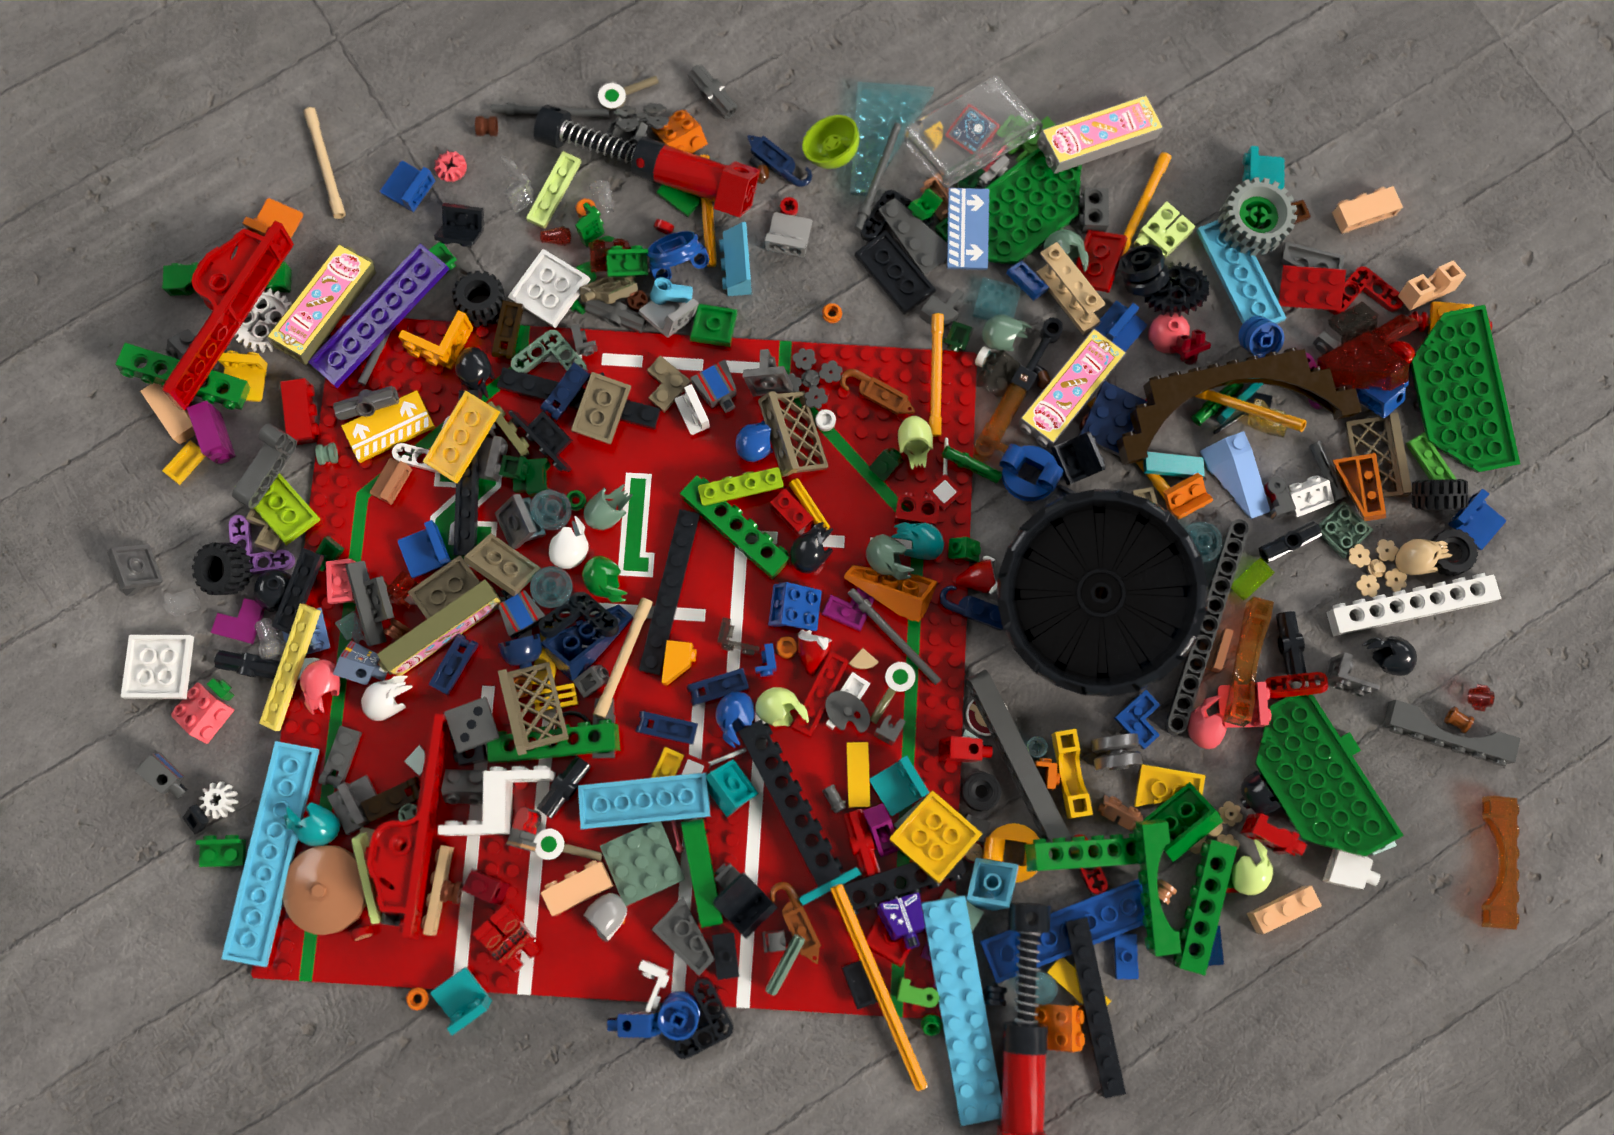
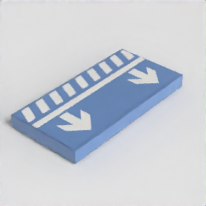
[947,188,989,270]

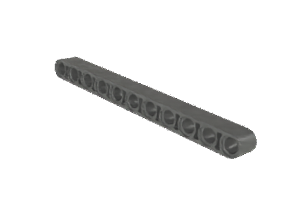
[1165,519,1249,736]

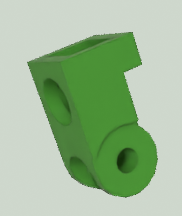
[896,977,939,1007]

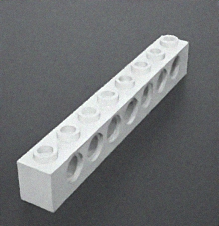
[1326,573,1501,636]

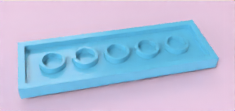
[1196,220,1286,324]
[578,773,711,829]

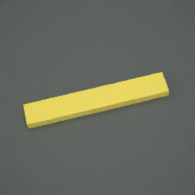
[259,603,321,731]

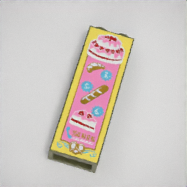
[267,244,376,365]
[377,579,503,676]

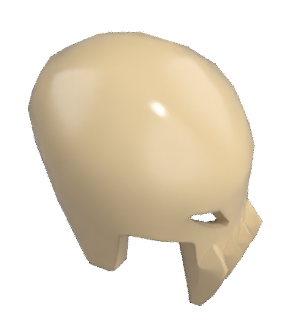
[1395,539,1452,575]

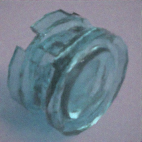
[1035,972,1057,1005]

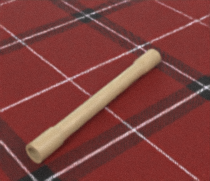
[304,107,346,219]
[593,598,653,719]

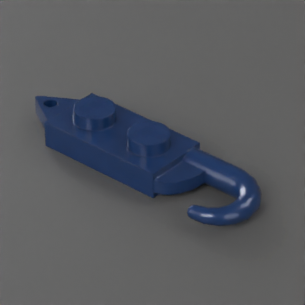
[747,135,812,187]
[940,586,1003,631]

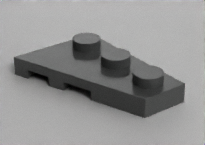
[1280,242,1344,269]
[652,897,715,976]

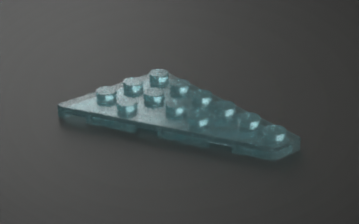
[850,82,934,196]

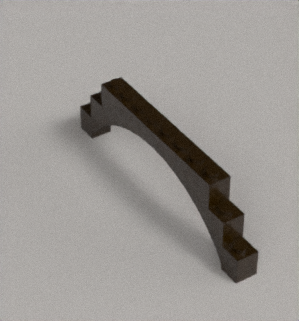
[1116,347,1362,465]

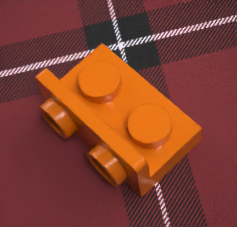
[1163,473,1213,519]

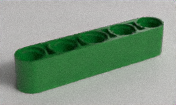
[681,818,723,928]

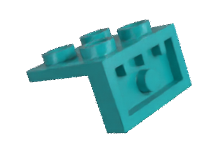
[869,755,930,816]
[431,967,493,1036]

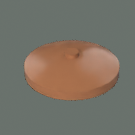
[282,845,366,935]

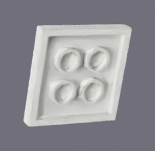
[508,249,591,328]
[121,635,194,699]

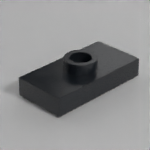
[712,932,740,980]
[842,960,878,1010]

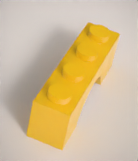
[1051,729,1093,819]

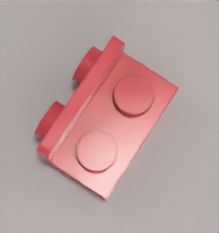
[326,559,356,604]

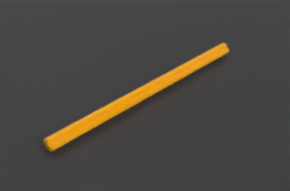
[831,884,927,1091]

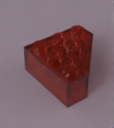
[1317,330,1409,391]

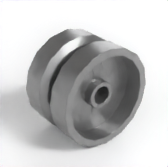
[1091,733,1143,771]

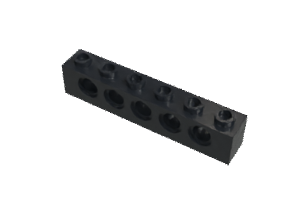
[843,858,966,915]

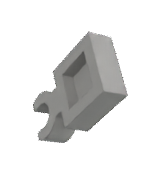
[978,155,1010,188]

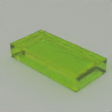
[1231,557,1275,601]

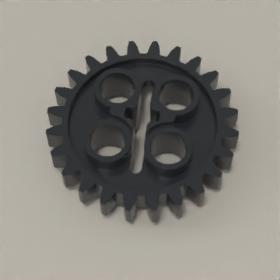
[1143,262,1209,317]

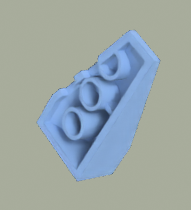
[1200,431,1270,519]

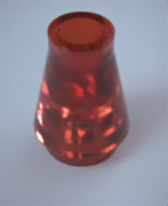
[540,226,571,246]

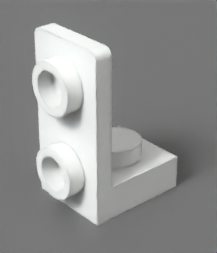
[639,960,670,1013]

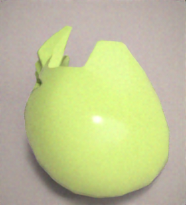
[898,416,933,470]
[755,687,809,726]
[1231,839,1273,896]

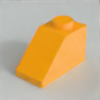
[662,640,697,686]

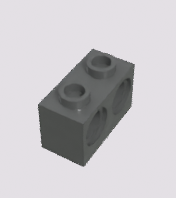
[1078,187,1109,233]

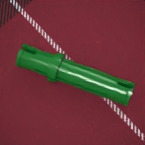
[1191,383,1244,426]
[942,445,1002,483]

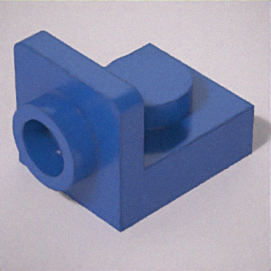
[755,643,777,677]

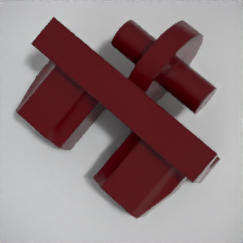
[1170,329,1211,365]

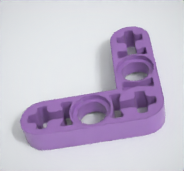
[229,515,295,574]

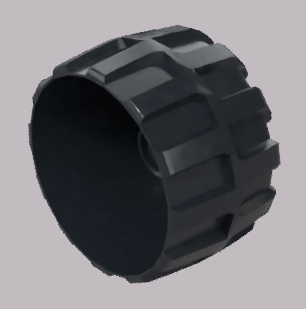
[997,489,1208,697]

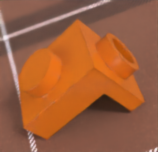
[1034,758,1060,791]

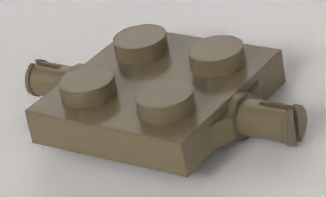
[579,276,638,304]

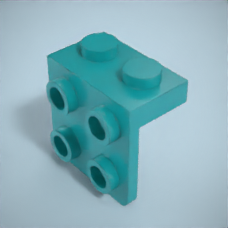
[1242,146,1285,190]

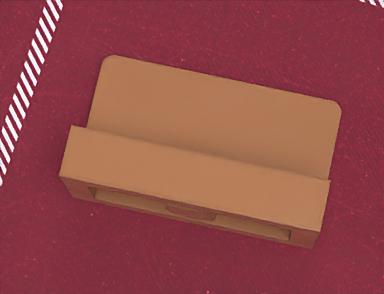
[370,458,412,505]
[1194,626,1234,673]

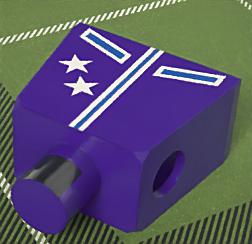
[876,892,925,949]

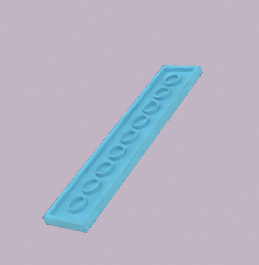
[221,741,319,967]
[921,895,1002,1126]

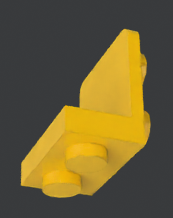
[218,351,268,402]

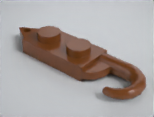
[840,369,915,416]
[770,882,821,964]

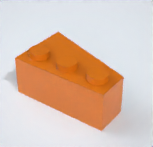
[1333,453,1386,521]

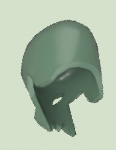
[1044,229,1089,272]
[982,314,1032,351]
[584,484,633,530]
[866,534,914,580]

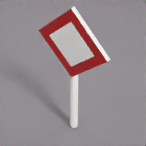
[926,438,963,510]
[676,748,747,776]

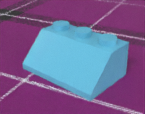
[719,222,752,296]

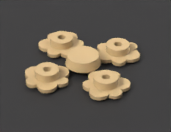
[1348,539,1407,597]
[1189,801,1243,855]

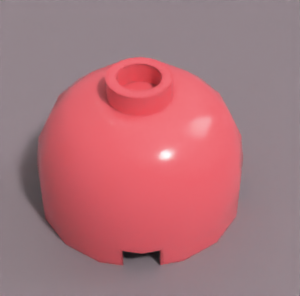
[1148,312,1190,354]

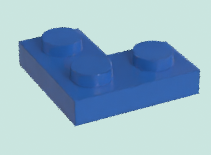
[1114,690,1160,750]

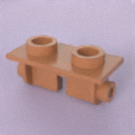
[1097,795,1143,831]

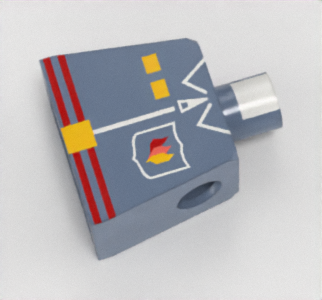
[333,641,388,685]

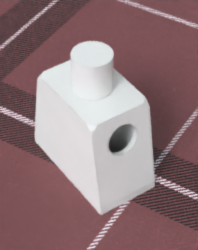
[1322,849,1380,889]

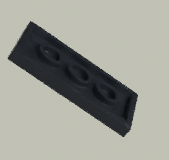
[854,230,936,315]

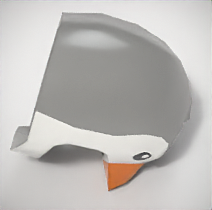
[584,893,627,942]

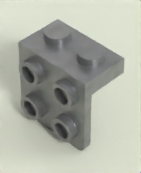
[479,436,508,482]

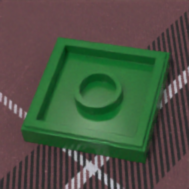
[690,304,738,347]

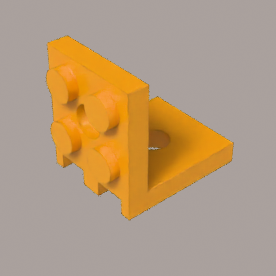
[398,310,473,370]

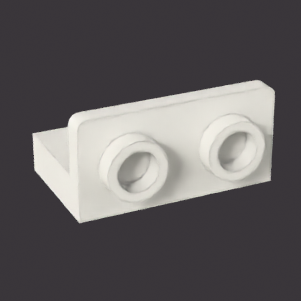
[675,384,710,435]
[1288,476,1335,517]

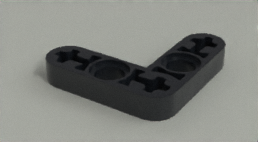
[861,190,934,242]
[539,592,619,638]
[674,977,734,1059]

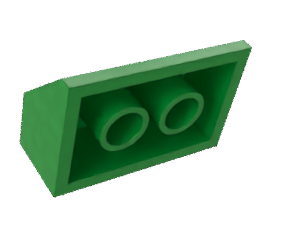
[1143,782,1223,862]

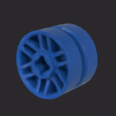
[1238,316,1284,358]
[658,991,700,1040]

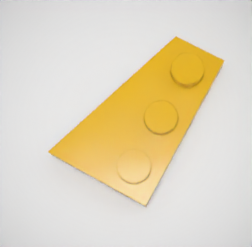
[1134,764,1206,807]

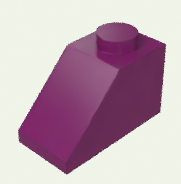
[863,803,900,857]

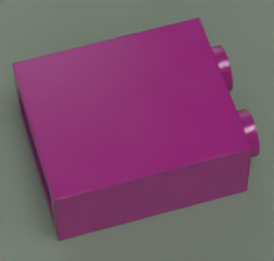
[187,400,236,464]

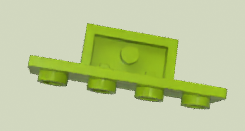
[698,467,783,506]

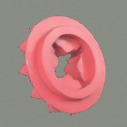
[434,151,467,182]

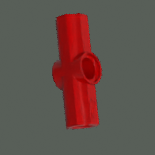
[844,809,880,878]

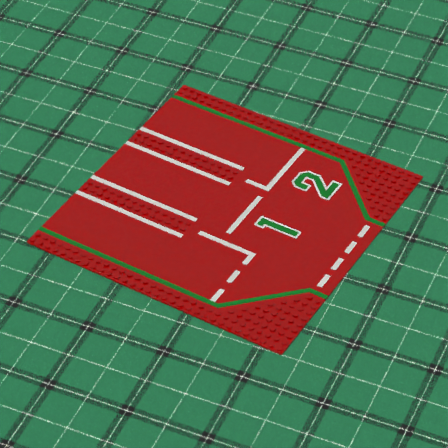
[251,315,977,1019]

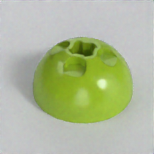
[802,115,859,169]

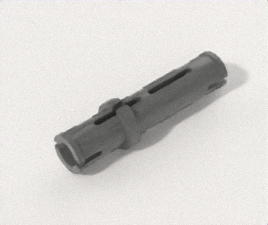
[1309,441,1347,502]

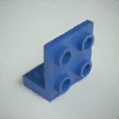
[380,161,435,212]
[1448,489,1506,550]
[398,520,451,578]
[768,582,822,631]

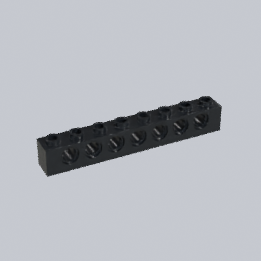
[738,720,843,887]

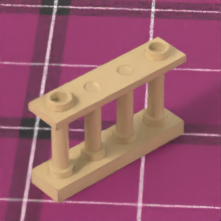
[1036,242,1106,335]

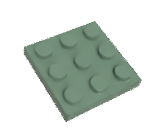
[600,822,686,906]

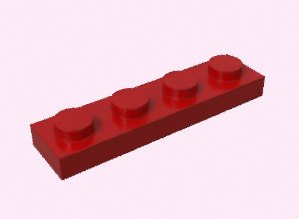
[792,651,849,737]

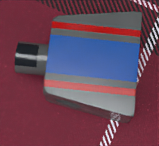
[691,359,737,413]
[498,589,545,639]
[134,753,188,799]

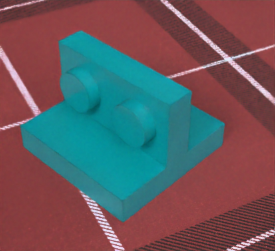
[705,759,759,817]

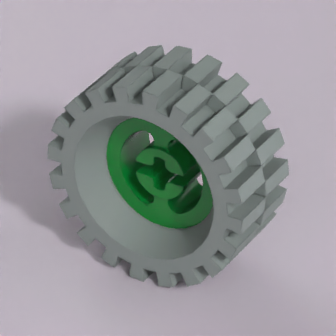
[1218,177,1297,256]

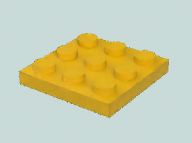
[889,791,982,884]

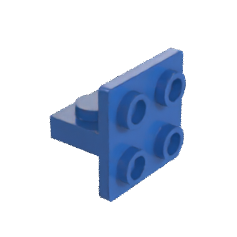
[1092,301,1147,352]

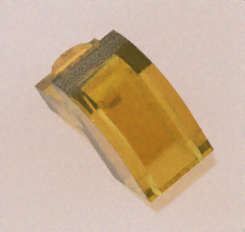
[1247,399,1287,438]

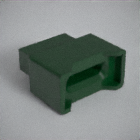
[513,458,551,497]

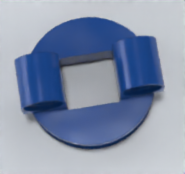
[647,231,709,280]
[999,444,1063,501]

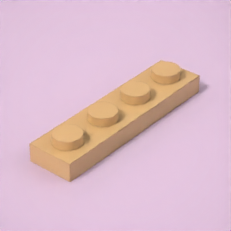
[421,845,454,935]

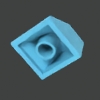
[967,858,1019,911]

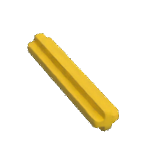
[789,478,830,530]

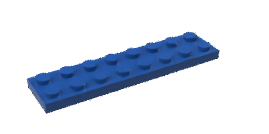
[980,879,1145,984]

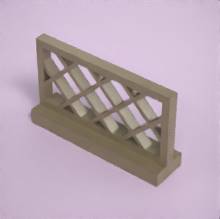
[758,391,829,477]
[1345,413,1412,498]
[498,662,569,756]

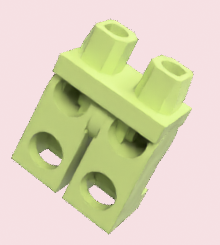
[1134,201,1196,258]

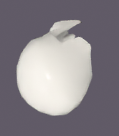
[549,516,589,569]
[361,676,412,721]

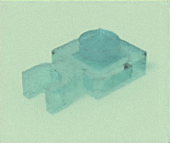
[335,611,367,644]

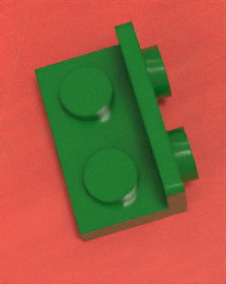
[575,202,605,248]
[196,835,246,867]

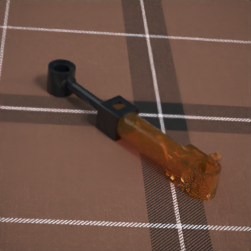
[973,317,1063,461]

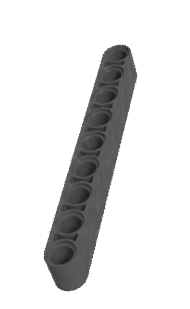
[966,670,1071,851]

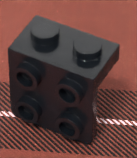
[434,203,484,247]
[1051,431,1105,486]
[713,873,778,939]

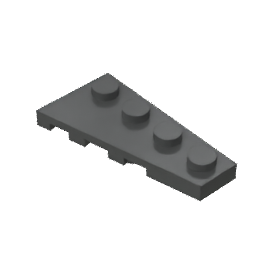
[878,198,947,275]

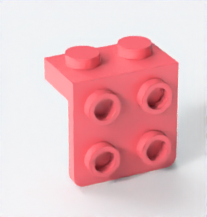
[1217,682,1271,728]
[171,683,234,744]

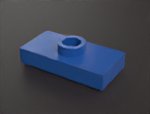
[1006,260,1049,301]
[1114,934,1139,979]

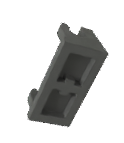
[873,715,906,746]

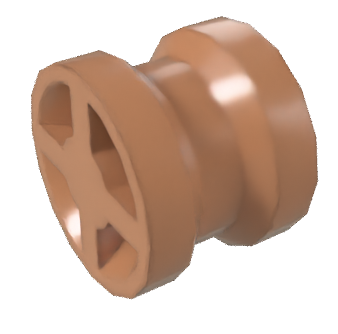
[1157,879,1177,906]

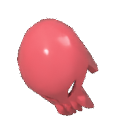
[300,660,340,714]
[1187,696,1227,750]

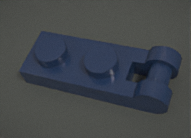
[540,362,591,421]
[428,633,478,695]
[686,668,749,706]
[635,711,698,745]

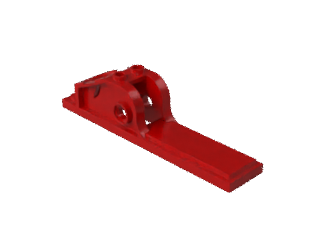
[162,221,294,411]
[365,714,449,940]

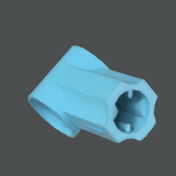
[650,277,693,305]

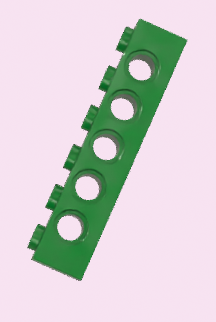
[115,343,250,410]
[680,475,789,580]
[487,720,620,764]
[1025,833,1140,872]
[1173,839,1237,976]

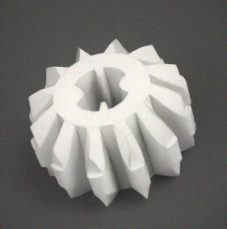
[199,782,238,819]

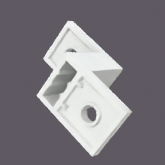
[438,766,556,836]

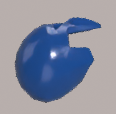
[735,420,773,462]
[716,691,755,748]

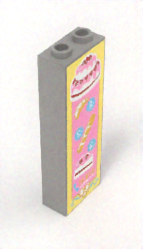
[1037,95,1163,174]
[1017,329,1126,448]

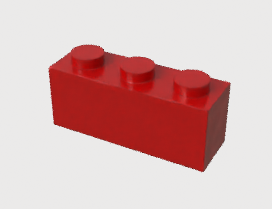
[280,378,319,445]

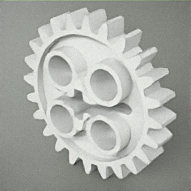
[234,288,292,353]

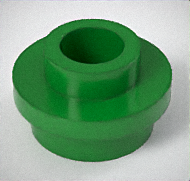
[565,490,586,511]
[921,1014,943,1036]

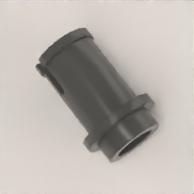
[822,784,846,814]

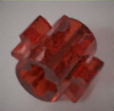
[1467,684,1495,712]

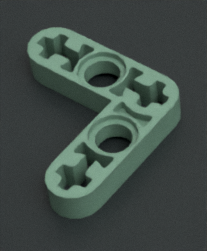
[511,330,588,373]

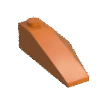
[844,565,937,622]

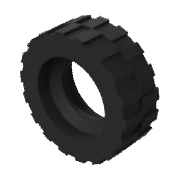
[1430,528,1478,576]

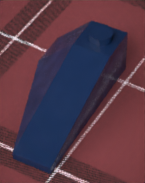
[541,604,633,681]

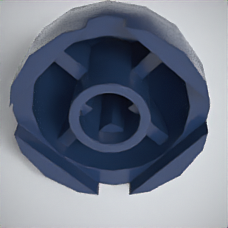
[498,633,542,669]

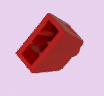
[939,736,993,762]

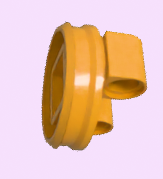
[982,823,1040,883]

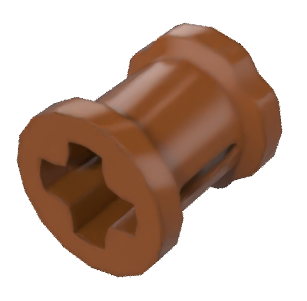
[1444,706,1474,734]

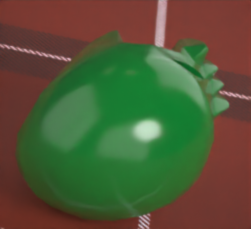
[582,556,627,602]

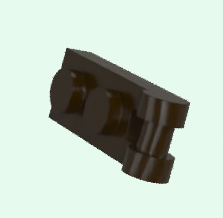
[492,300,524,360]
[360,776,420,823]

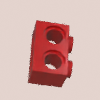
[770,489,814,537]
[894,492,940,527]

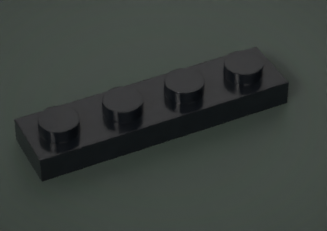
[272,547,324,634]

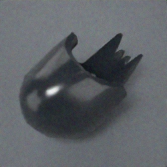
[455,347,495,398]
[790,522,833,574]
[1362,636,1417,676]

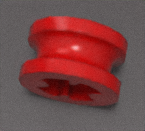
[780,197,798,216]

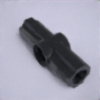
[1258,521,1322,564]
[1276,611,1307,675]
[214,650,280,679]
[537,755,591,819]

